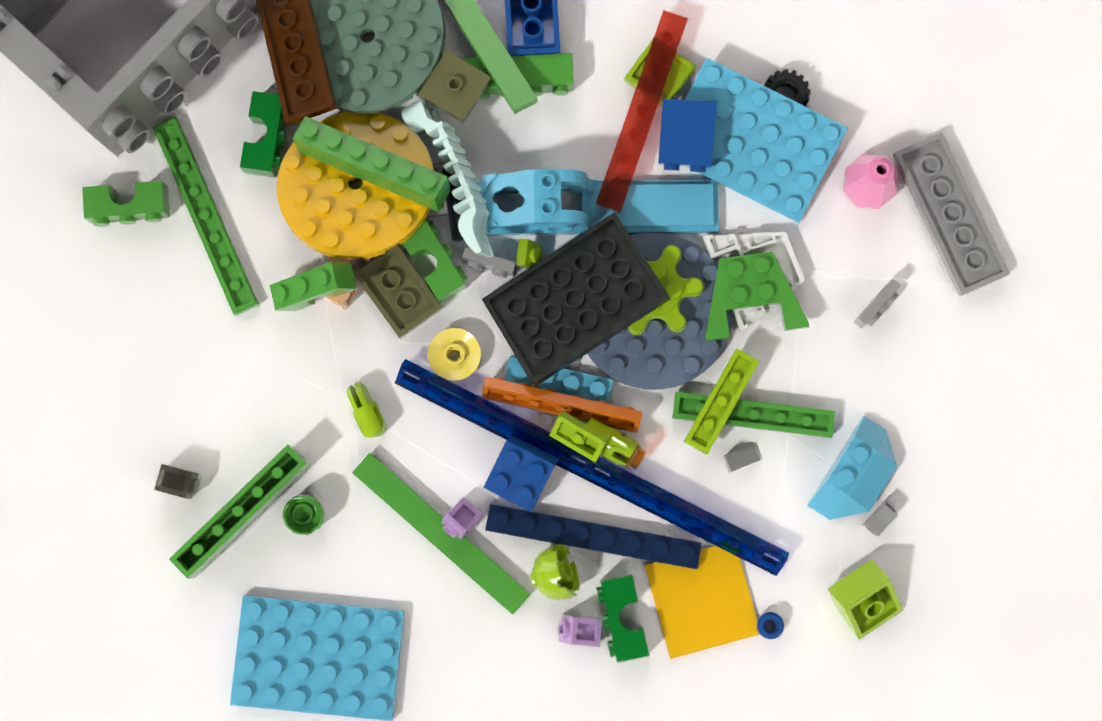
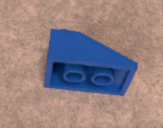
[505,0,560,56]

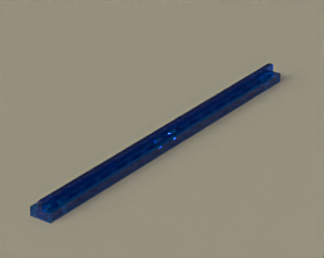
[395,359,790,576]

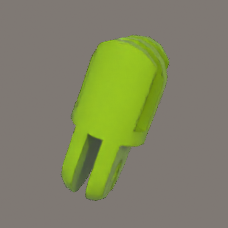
[346,382,387,438]

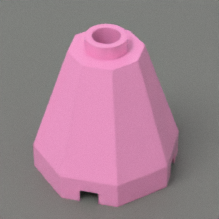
[843,154,899,209]

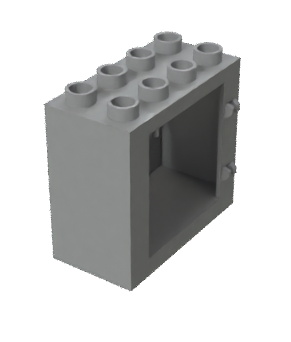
[0,0,259,157]

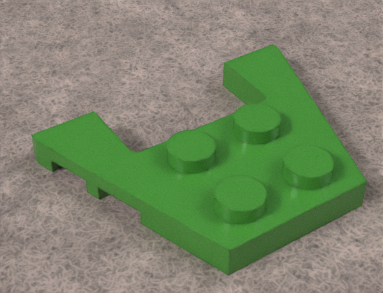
[705,252,810,342]

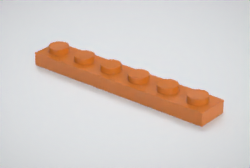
[482,377,643,433]

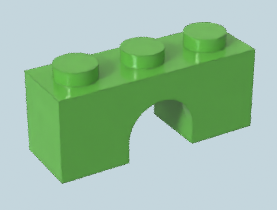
[82,181,170,227]
[403,220,468,304]
[270,262,357,311]

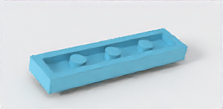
[504,356,613,402]

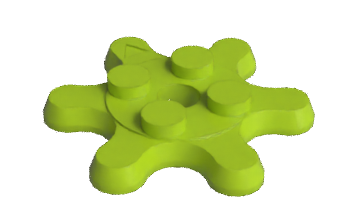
[627,245,704,335]

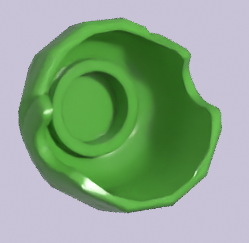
[282,494,325,535]

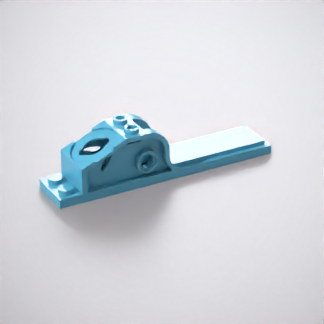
[462,169,719,236]

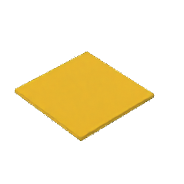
[644,541,760,659]

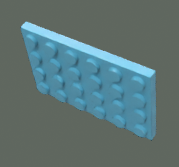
[658,57,848,223]
[230,595,405,721]

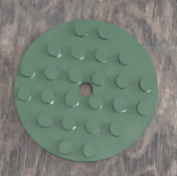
[311,0,446,114]

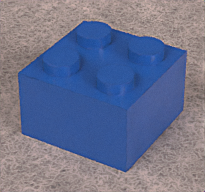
[483,435,559,512]

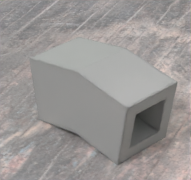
[863,501,898,536]

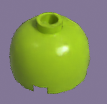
[530,544,580,600]

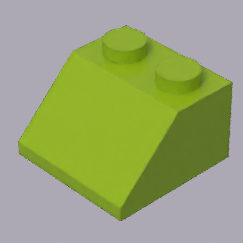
[828,559,903,640]

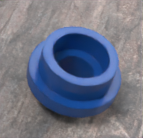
[757,612,784,639]

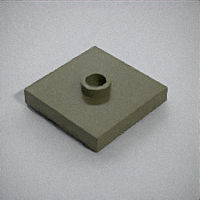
[418,50,492,123]

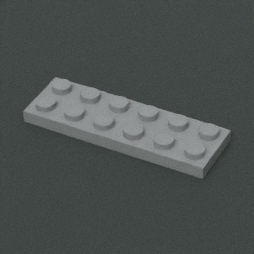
[893,132,1010,297]

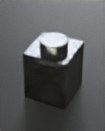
[154,464,200,499]

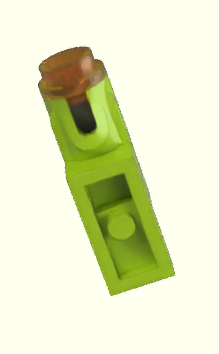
[549,411,647,470]

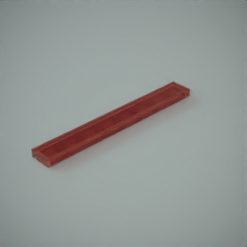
[595,10,688,213]

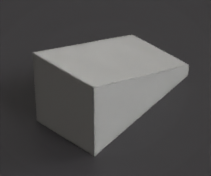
[723,445,760,473]

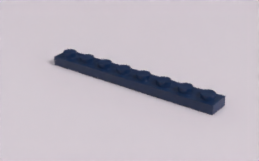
[485,504,702,570]

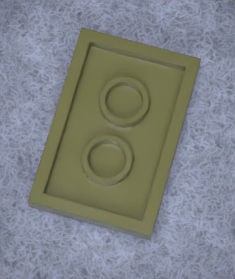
[354,245,443,339]

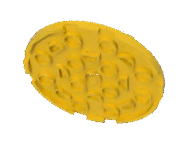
[277,112,434,260]

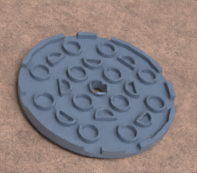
[587,232,733,390]

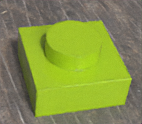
[516,239,542,269]

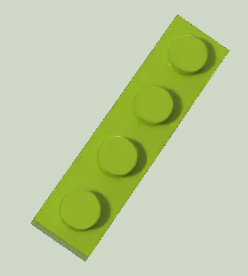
[683,348,760,455]

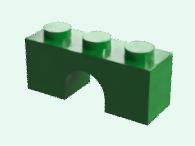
[240,91,287,178]
[596,574,649,663]

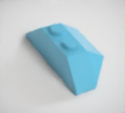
[807,416,898,520]

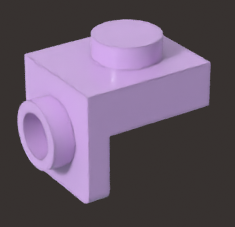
[441,497,483,540]

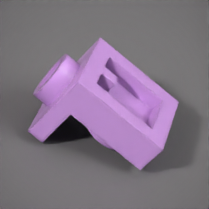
[558,615,603,647]

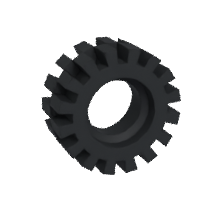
[764,69,811,107]

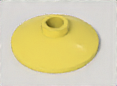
[428,328,481,381]

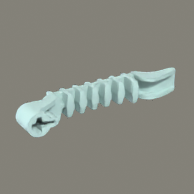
[402,98,495,258]

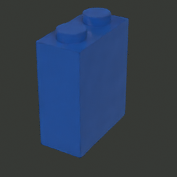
[658,99,717,173]

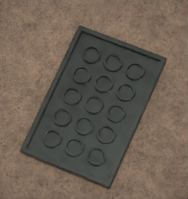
[482,212,671,387]

